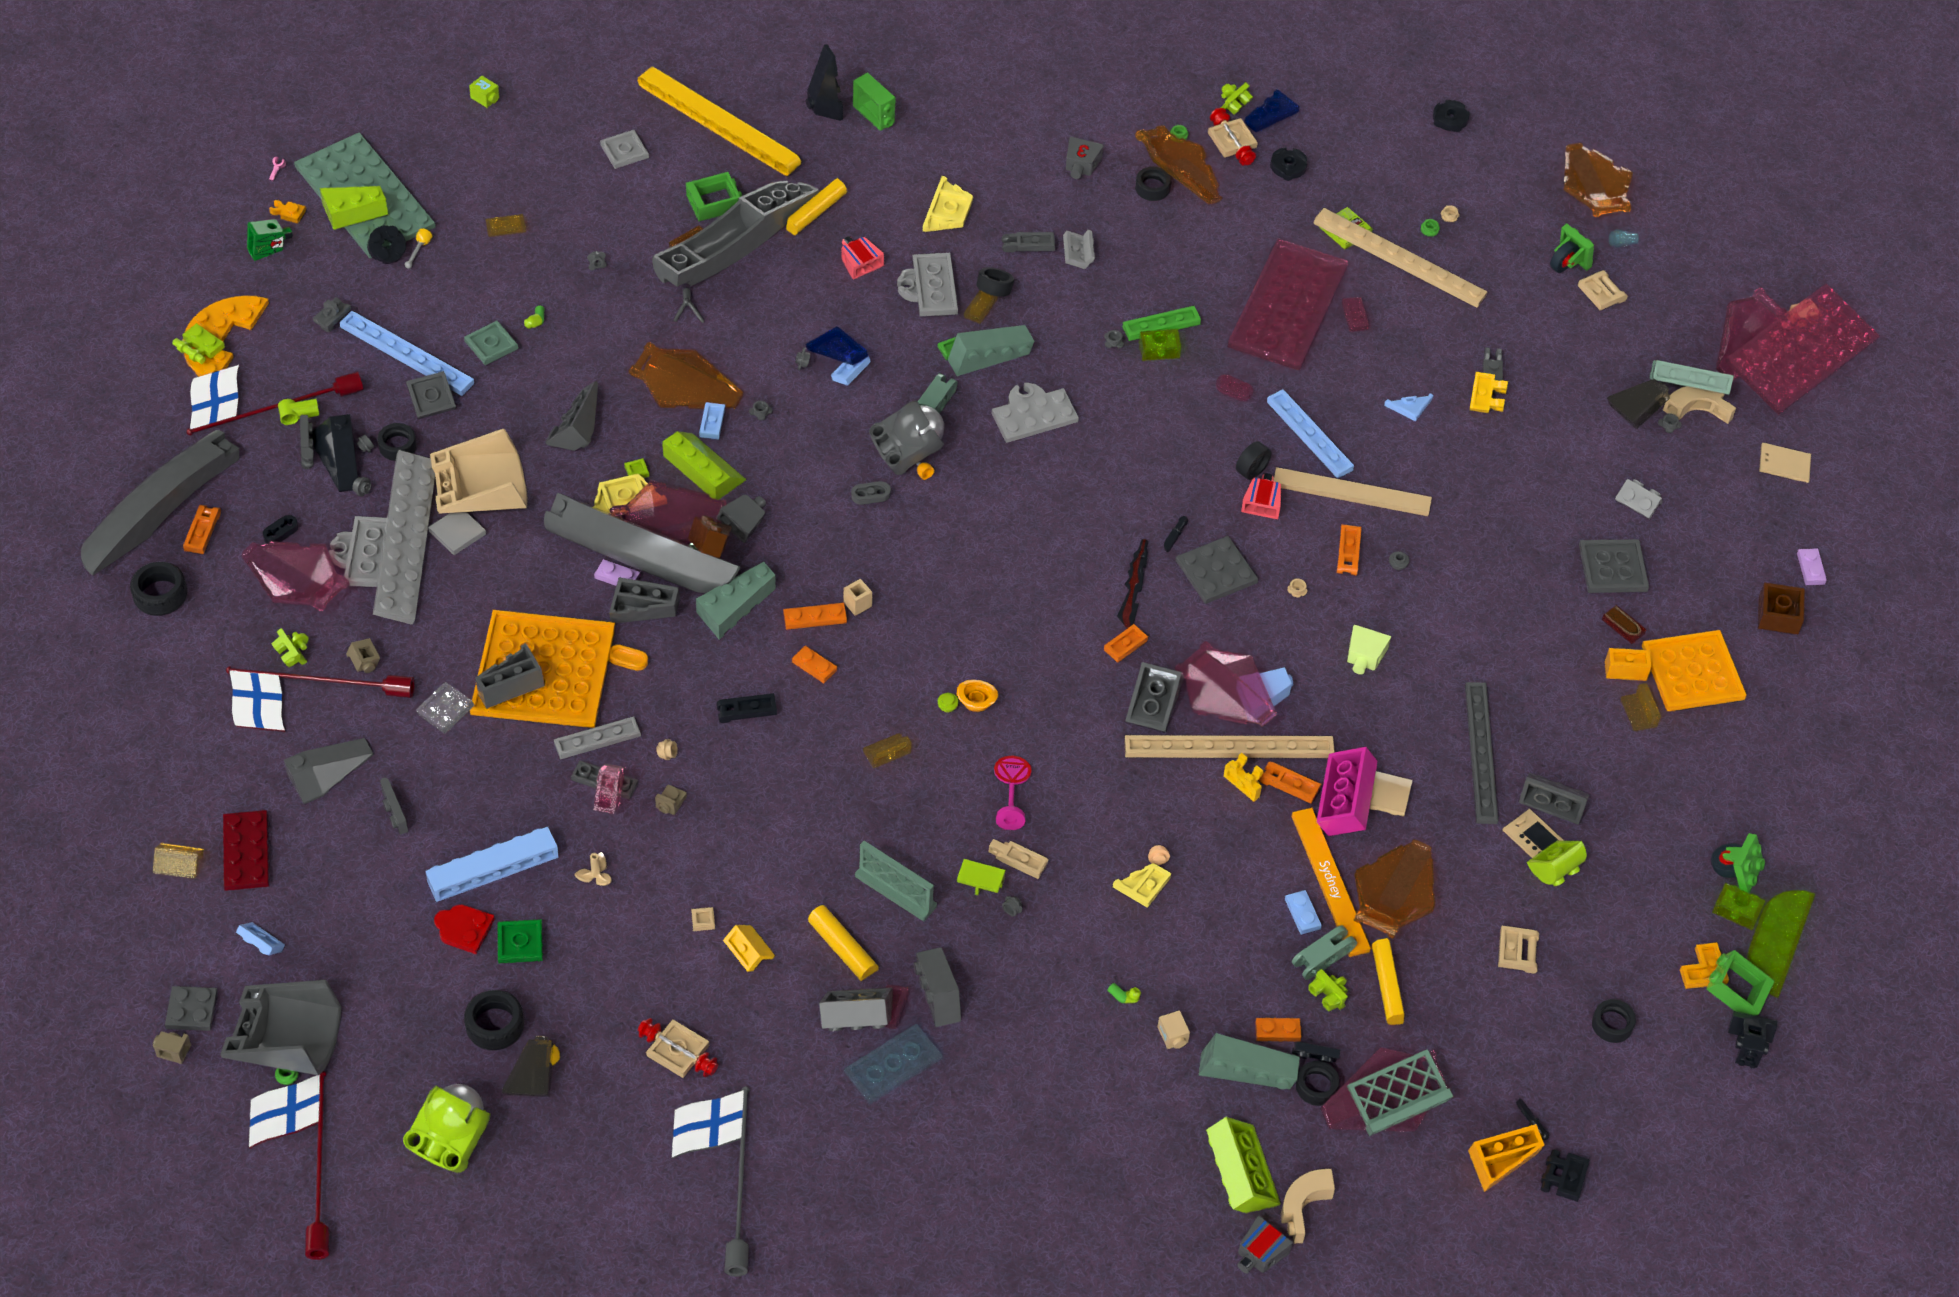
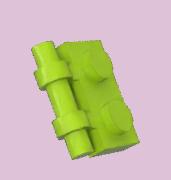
[173,323,225,364]

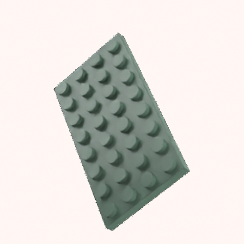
[294,133,435,258]

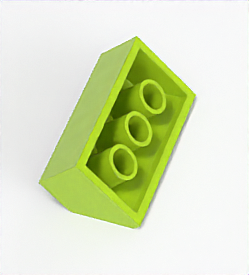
[663,431,746,501]
[1206,1117,1281,1213]

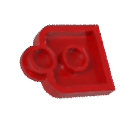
[434,905,495,954]

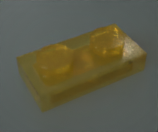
[486,214,526,237]
[964,290,998,324]

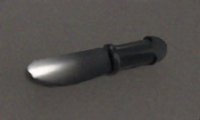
[1164,516,1188,552]
[1516,1099,1549,1141]

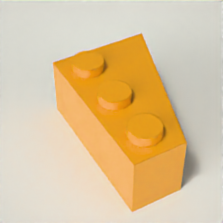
[1468,1124,1544,1192]

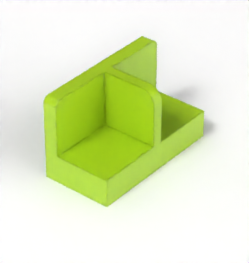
[957,859,1005,895]

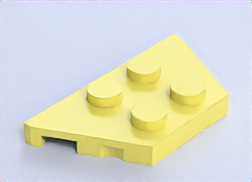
[922,176,973,232]
[594,474,667,516]

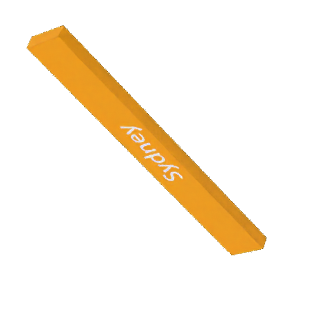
[1292,808,1371,957]

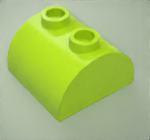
[1527,840,1587,886]

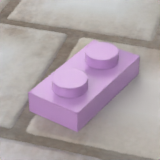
[1797,549,1827,585]
[594,559,640,586]

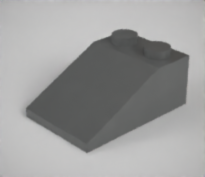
[1125,662,1184,732]

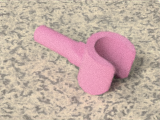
[269,156,286,181]

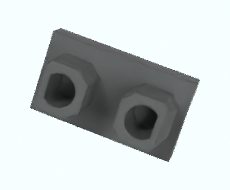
[313,297,351,332]

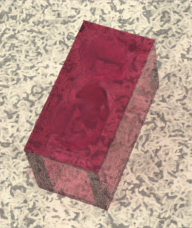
[593,764,625,814]

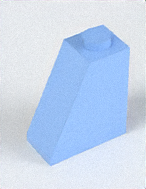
[1236,667,1293,722]

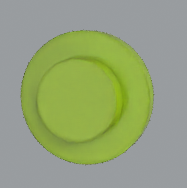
[937,693,958,712]

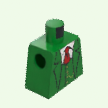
[247,219,292,261]

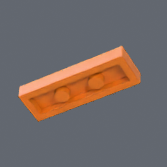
[783,603,847,630]

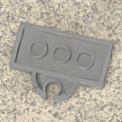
[897,253,958,316]
[991,383,1079,443]
[329,516,387,587]

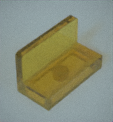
[1620,683,1661,731]
[863,733,911,769]
[153,843,204,879]

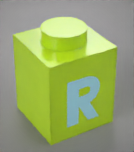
[469,76,499,108]

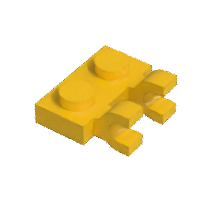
[1470,372,1508,413]
[1224,752,1263,802]

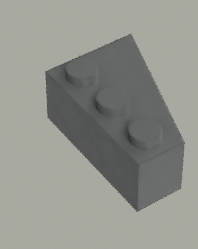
[609,577,680,623]
[475,643,545,709]
[914,947,961,1027]

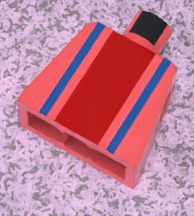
[841,236,884,280]
[1241,473,1281,519]

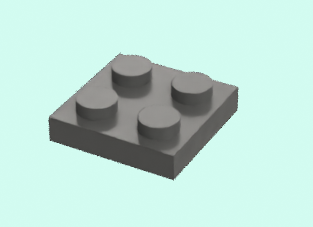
[406,371,456,419]
[165,986,218,1031]

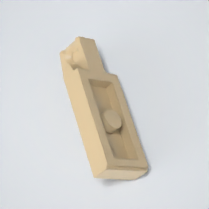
[988,839,1048,879]

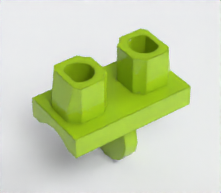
[1220,83,1253,115]
[271,628,309,668]
[1308,969,1348,1011]

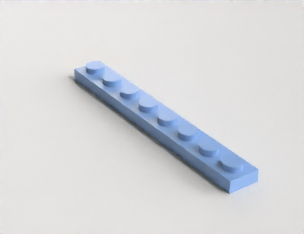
[340,311,474,396]

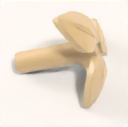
[575,852,612,886]

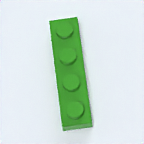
[1122,306,1201,341]

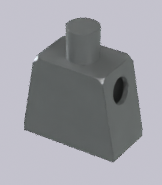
[717,495,766,543]

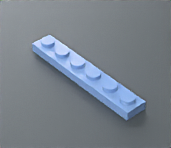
[1267,389,1354,479]

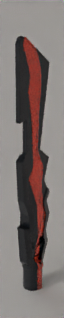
[1117,539,1148,629]

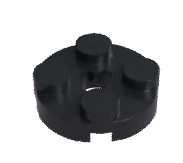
[1433,100,1470,132]
[1270,147,1307,181]
[367,226,406,264]

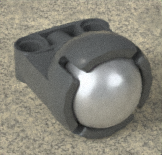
[869,400,944,475]

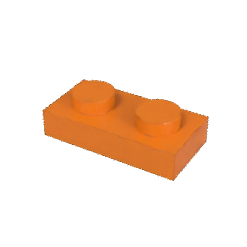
[1104,624,1148,663]
[792,646,837,683]
[1255,1018,1301,1042]

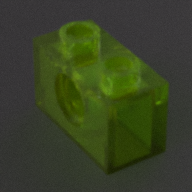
[1139,329,1181,361]
[1712,883,1765,930]

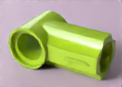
[278,399,319,425]

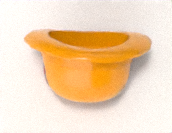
[957,680,998,712]

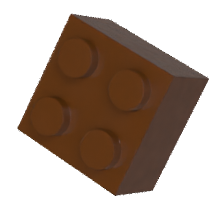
[1758,582,1805,635]

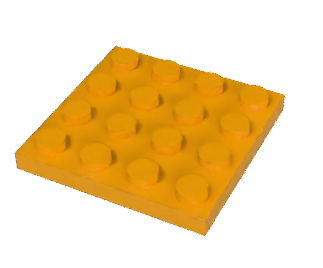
[1642,630,1746,712]

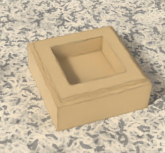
[691,907,715,931]

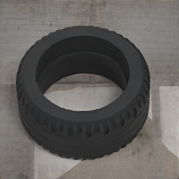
[130,561,187,616]
[464,990,524,1051]

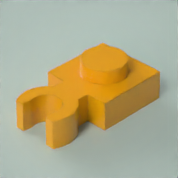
[269,200,306,224]

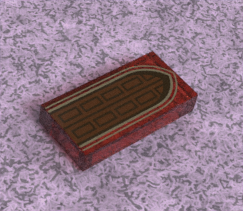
[1602,605,1647,644]

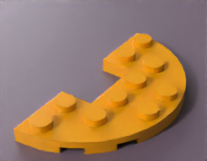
[184,296,269,377]

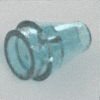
[1609,229,1639,248]

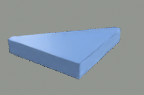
[1384,394,1433,421]

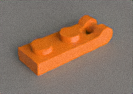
[183,505,221,554]
[1336,525,1361,576]
[1259,762,1321,804]

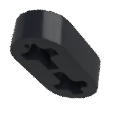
[263,515,298,546]

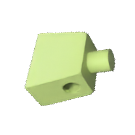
[1347,625,1391,674]

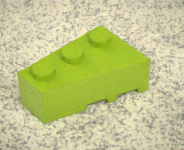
[320,186,388,230]

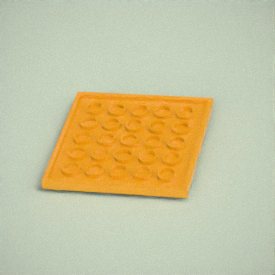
[470,610,615,728]

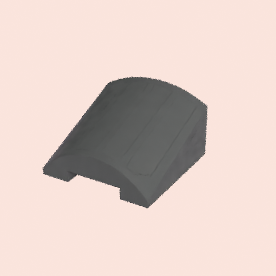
[220,980,342,1075]

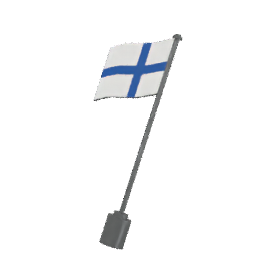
[672,1086,750,1277]

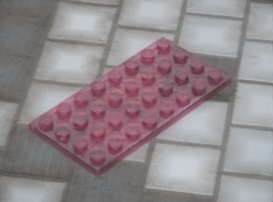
[1227,239,1348,371]
[1725,283,1880,415]

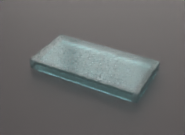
[844,1024,943,1104]

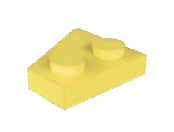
[1113,863,1171,908]

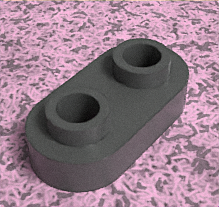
[851,481,891,505]

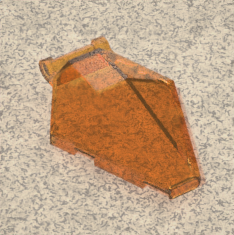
[1135,125,1223,205]
[1564,143,1633,217]
[629,342,743,409]
[1354,839,1435,939]

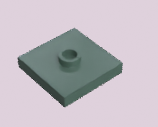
[464,321,518,365]

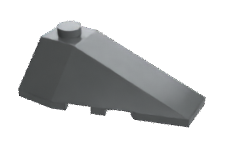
[545,381,598,451]
[284,738,374,804]

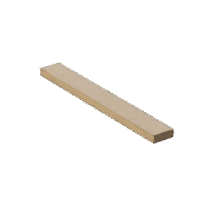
[1274,467,1432,516]

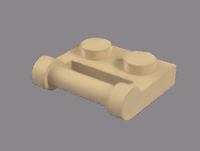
[1578,270,1628,310]
[1498,926,1539,974]

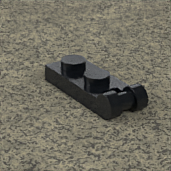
[716,693,777,723]

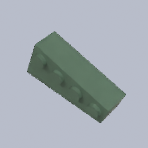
[948,325,1034,376]
[696,562,776,640]
[1199,1033,1300,1089]

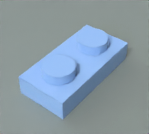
[831,351,871,385]
[699,402,725,439]
[1285,890,1322,934]
[236,922,285,955]

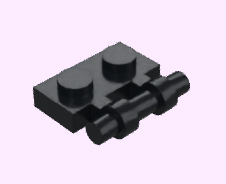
[1292,1041,1340,1063]
[1541,1150,1590,1202]

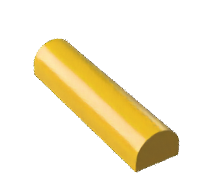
[786,178,847,235]
[808,905,879,981]
[1372,938,1404,1025]

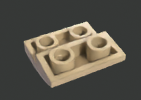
[1369,771,1412,816]

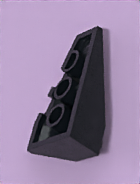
[806,44,843,121]
[312,414,358,492]

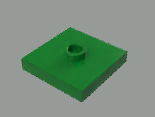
[498,919,543,964]

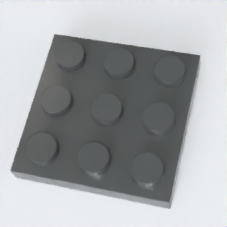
[1176,536,1258,604]
[1579,539,1649,593]

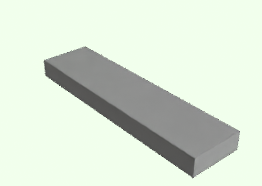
[554,717,641,759]

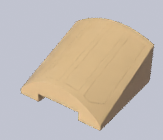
[430,429,527,513]

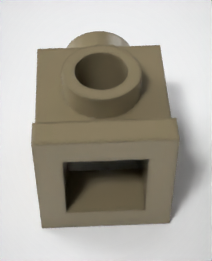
[346,638,380,673]
[153,1031,191,1064]

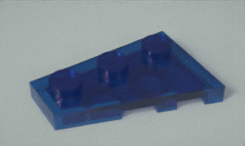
[1245,89,1299,132]
[805,326,868,365]

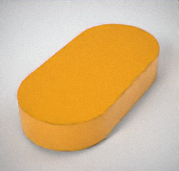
[609,645,648,671]

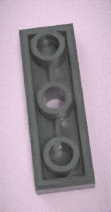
[571,761,638,800]

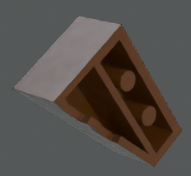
[687,515,732,558]

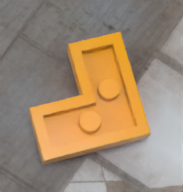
[1680,942,1729,989]

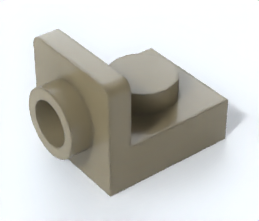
[655,785,687,815]

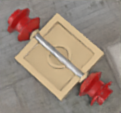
[1208,108,1258,165]
[638,1018,718,1078]

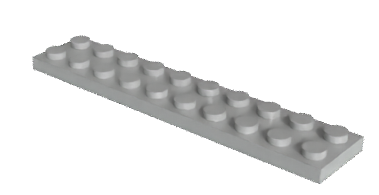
[373,450,435,624]

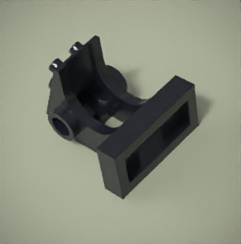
[1728,1011,1777,1069]

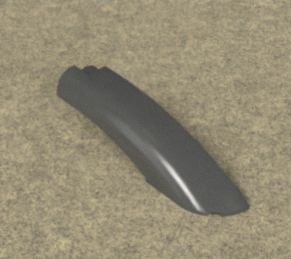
[652,181,819,287]
[81,430,239,576]
[544,493,740,593]

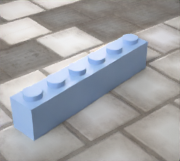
[425,827,558,902]

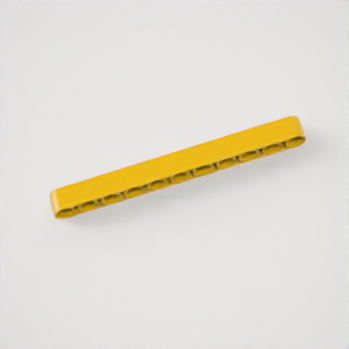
[637,67,801,176]

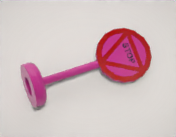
[994,756,1032,830]

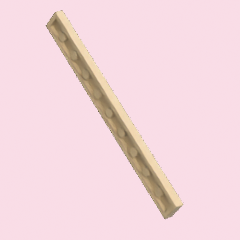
[1314,208,1487,308]
[1124,735,1334,758]

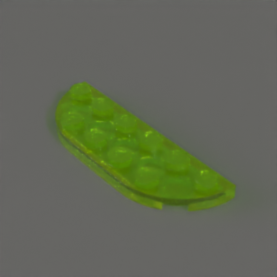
[1747,890,1815,998]

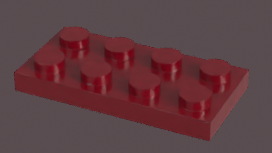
[223,810,269,891]

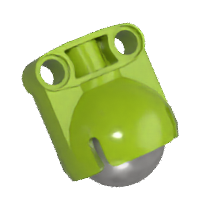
[403,1084,491,1173]

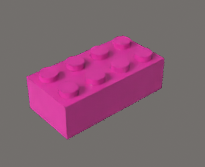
[1317,747,1378,836]

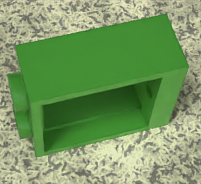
[853,73,895,131]
[686,172,742,221]
[1706,950,1774,1016]

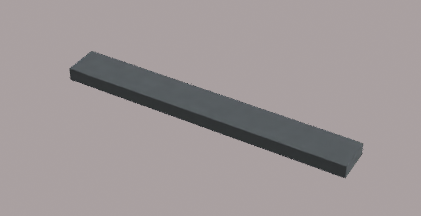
[1465,682,1498,824]

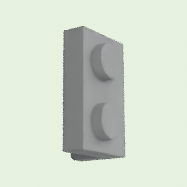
[1063,230,1095,269]
[1615,479,1663,519]

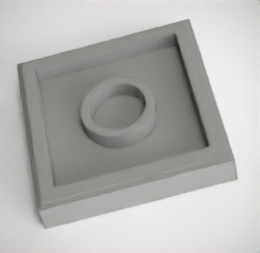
[600,130,649,169]
[428,512,486,555]

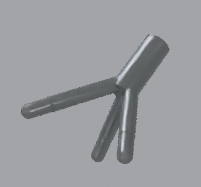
[674,288,704,323]

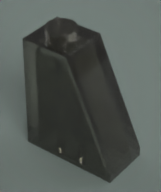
[1607,379,1670,429]
[502,1036,554,1097]

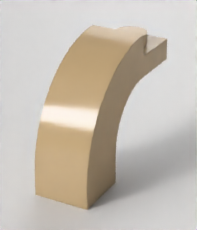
[1663,386,1736,424]
[1281,1169,1335,1243]

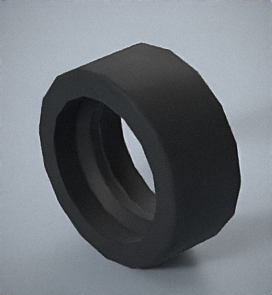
[1135,166,1171,201]
[976,267,1014,297]
[377,423,417,461]
[1236,441,1272,480]
[1592,999,1636,1043]
[1296,1061,1339,1106]

